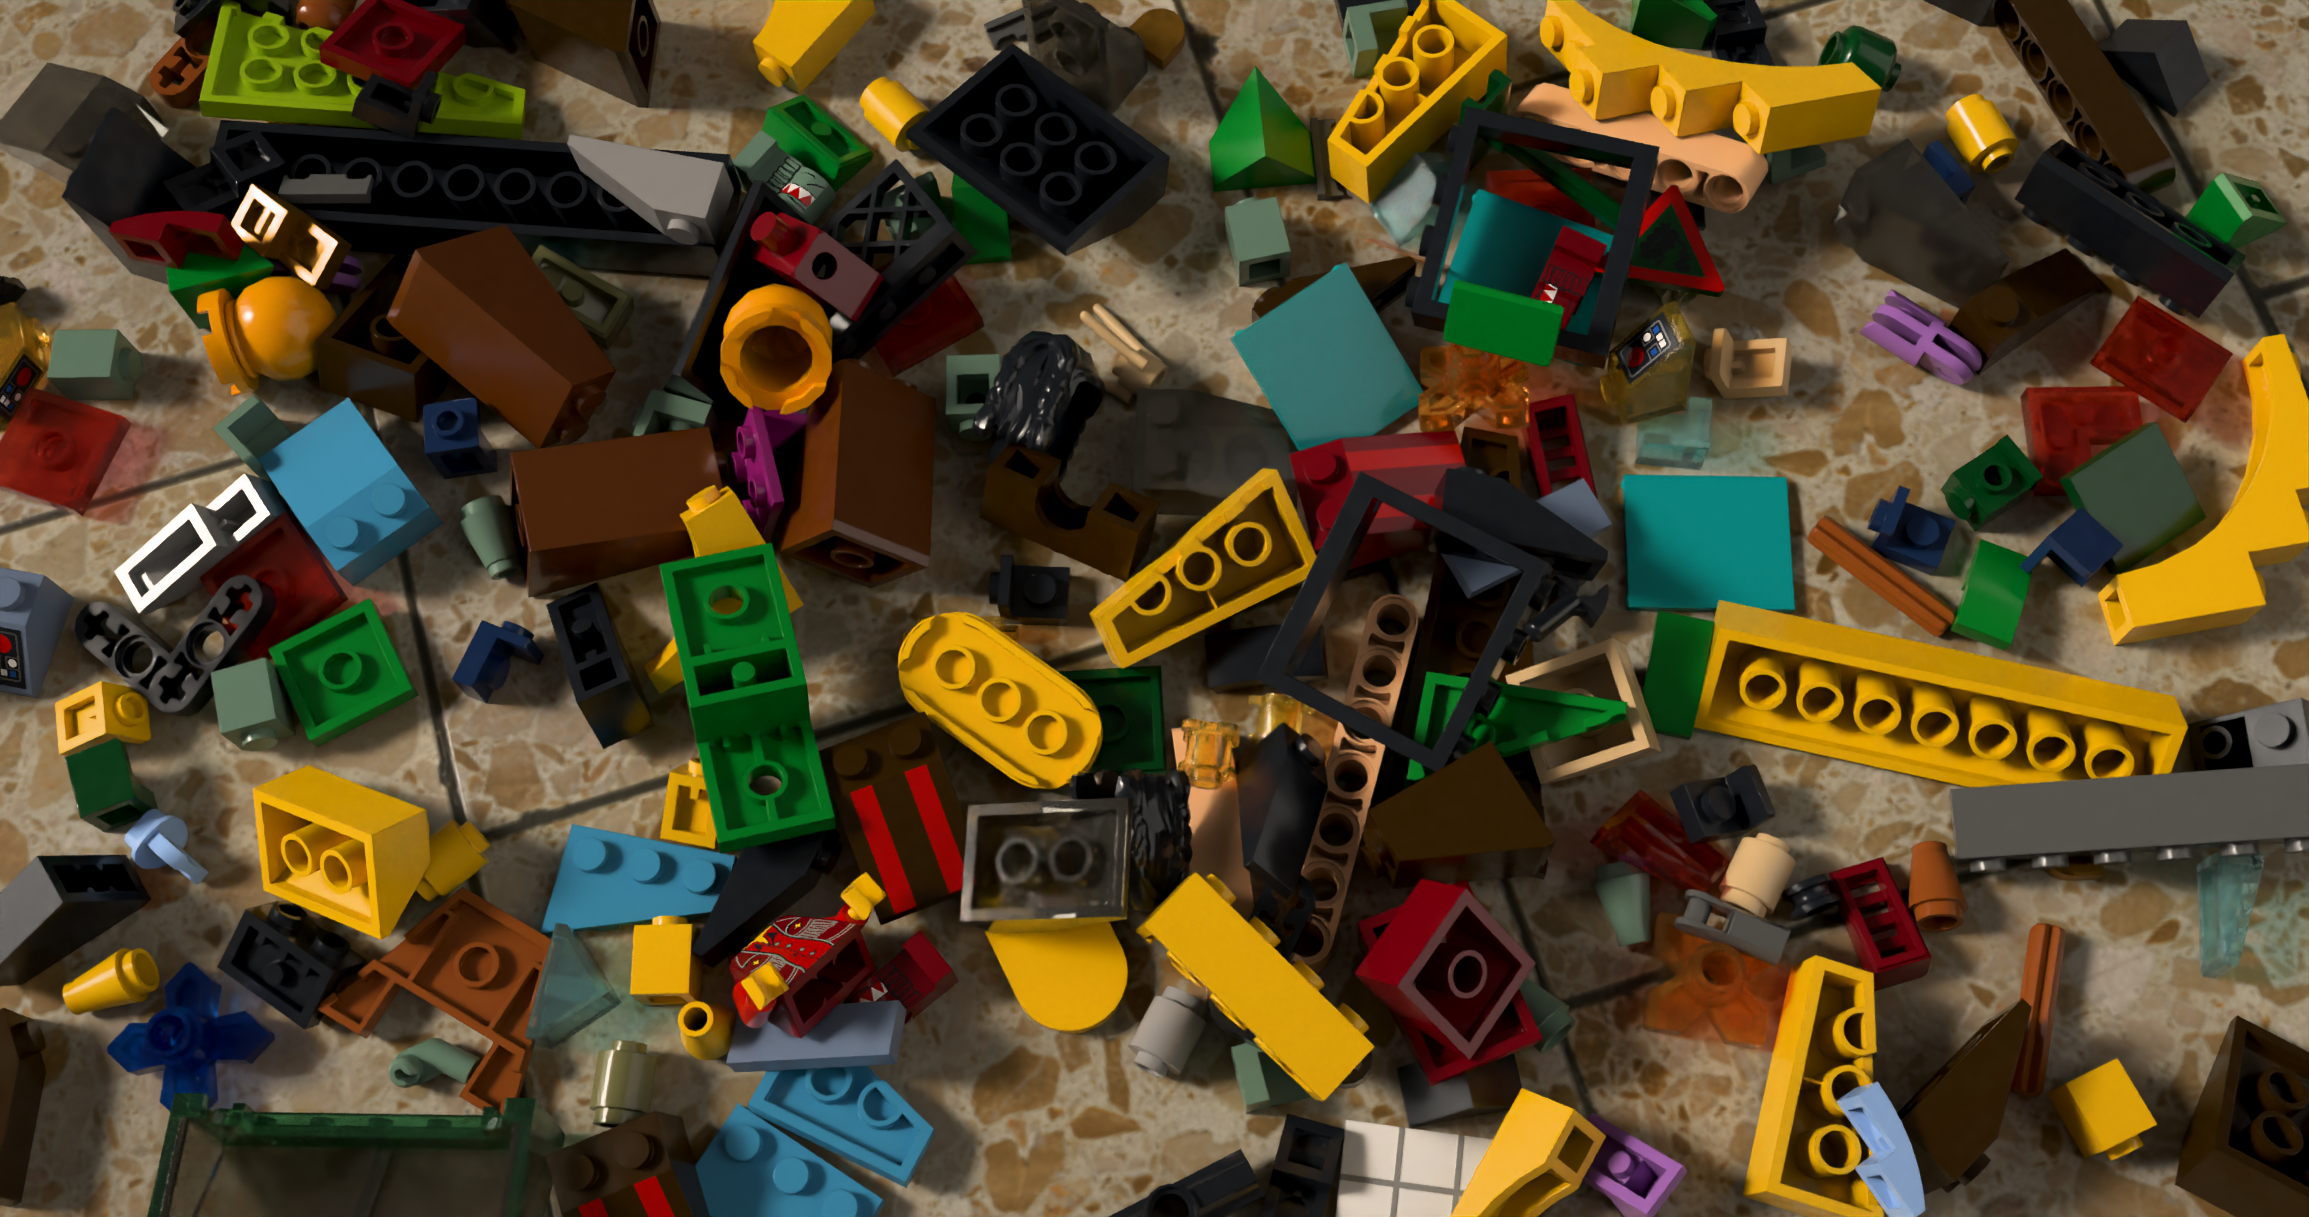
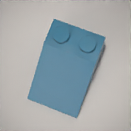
[258,397,443,586]

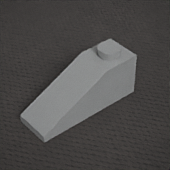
[567,134,734,245]

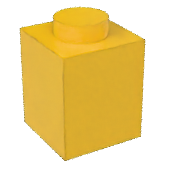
[630,916,703,1006]
[2046,1058,2157,1161]

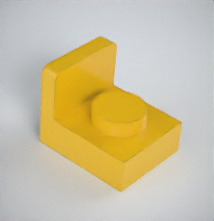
[55,681,151,756]
[660,757,719,849]

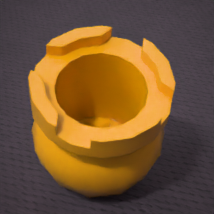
[197,276,337,396]
[720,283,832,415]

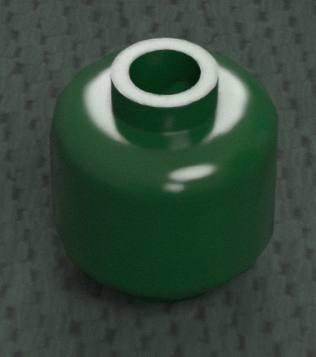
[1818,25,1901,92]

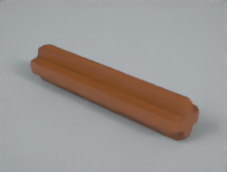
[1807,516,1956,637]
[2010,923,2066,1097]

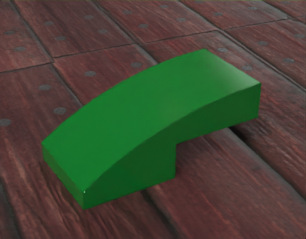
[1950,539,2032,651]
[1641,610,1715,740]

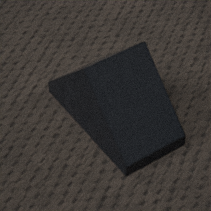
[2099,19,2210,118]
[1397,1053,1522,1128]

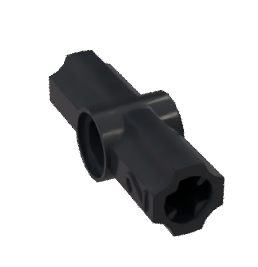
[1109,1149,1265,1217]

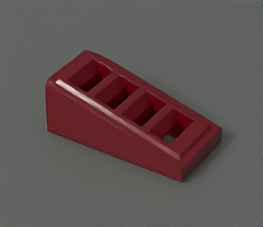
[1516,393,1598,499]
[1828,857,1932,991]

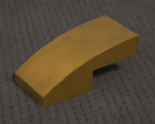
[231,184,352,290]

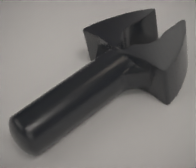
[1524,575,1609,643]

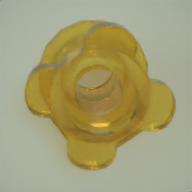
[1248,693,1315,744]
[1178,719,1240,790]

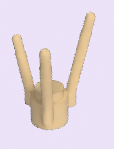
[1080,303,1169,404]

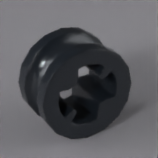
[1781,873,1842,921]

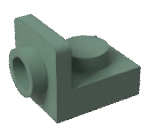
[631,388,723,445]

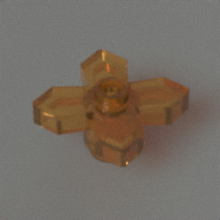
[1418,343,1530,432]
[1642,912,1772,1049]

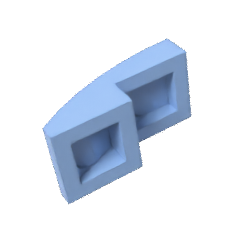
[1836,1081,1925,1217]

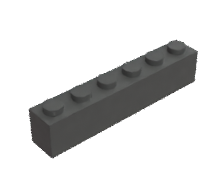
[1949,763,2309,873]

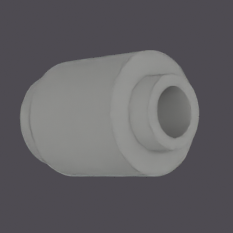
[1128,986,1208,1079]

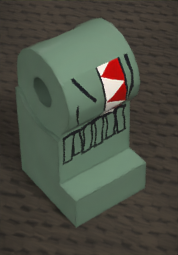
[732,130,837,225]

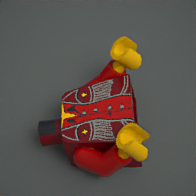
[728,872,886,1039]

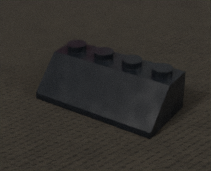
[2014,139,2246,318]
[663,180,809,422]

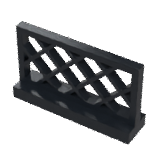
[818,159,977,365]

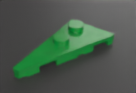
[1407,671,1629,783]

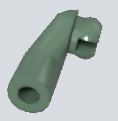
[388,1038,482,1088]

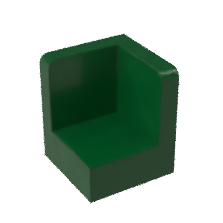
[65,738,158,832]

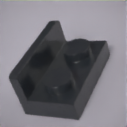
[217,901,366,1030]

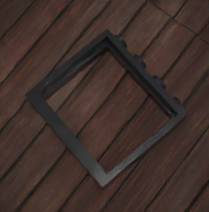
[1405,106,1660,369]
[1256,471,1556,772]

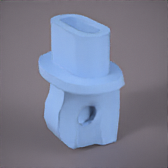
[124,809,209,885]

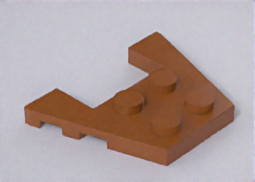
[317,887,562,1126]

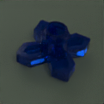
[107,962,275,1125]

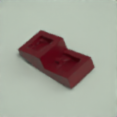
[108,211,245,270]

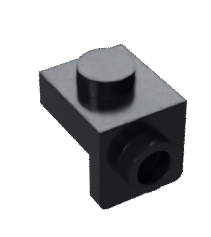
[351,70,442,140]

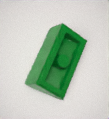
[762,94,874,192]
[1444,280,1564,367]

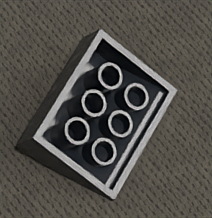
[906,43,1170,256]

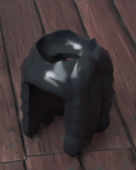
[972,331,1106,483]
[1070,768,1193,912]

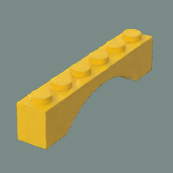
[1450,1088,1606,1217]

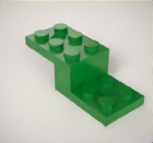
[659,543,836,854]

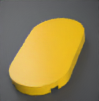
[898,612,1103,790]
[966,816,1128,1034]

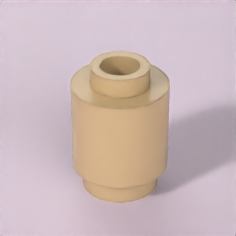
[1719,833,1796,918]

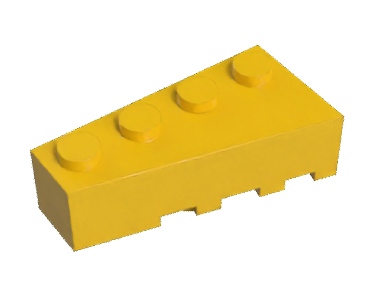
[1327,0,1507,204]
[1089,468,1317,669]
[1135,872,1375,1101]
[1742,955,1884,1217]

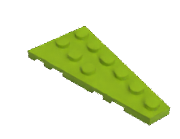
[199,0,527,139]

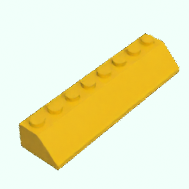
[1694,600,2188,787]

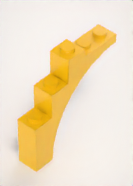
[1540,0,1882,155]
[2098,334,2309,646]

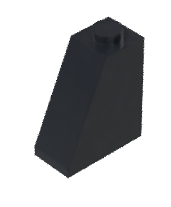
[0,855,151,986]

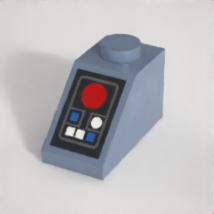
[0,567,74,699]

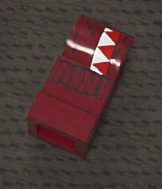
[1531,225,1608,330]
[843,930,959,1025]

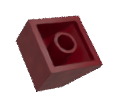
[1354,878,1536,1060]

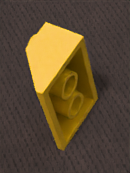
[252,765,431,940]

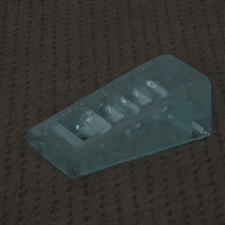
[2197,850,2265,978]

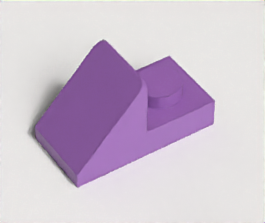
[1582,1113,1688,1217]

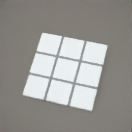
[1335,1120,1493,1217]

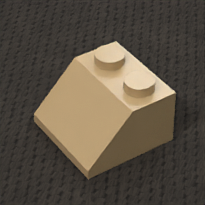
[1505,638,1662,785]

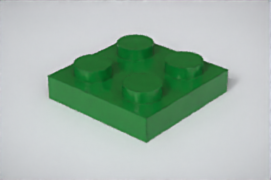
[268,598,419,747]

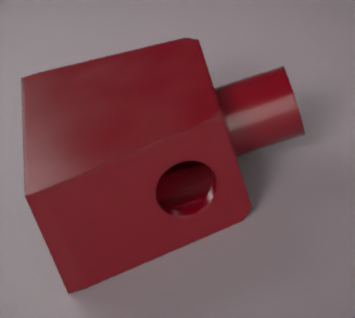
[750,212,884,323]

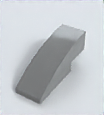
[115,473,297,615]

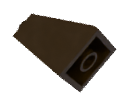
[505,0,661,108]
[1360,741,1556,889]

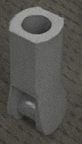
[1674,889,1790,966]

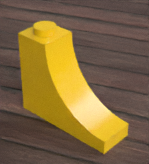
[752,0,876,95]
[643,485,804,694]

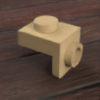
[1704,328,1793,399]

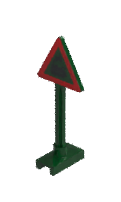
[1459,69,1725,297]

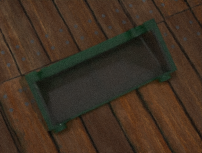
[147,1093,565,1217]

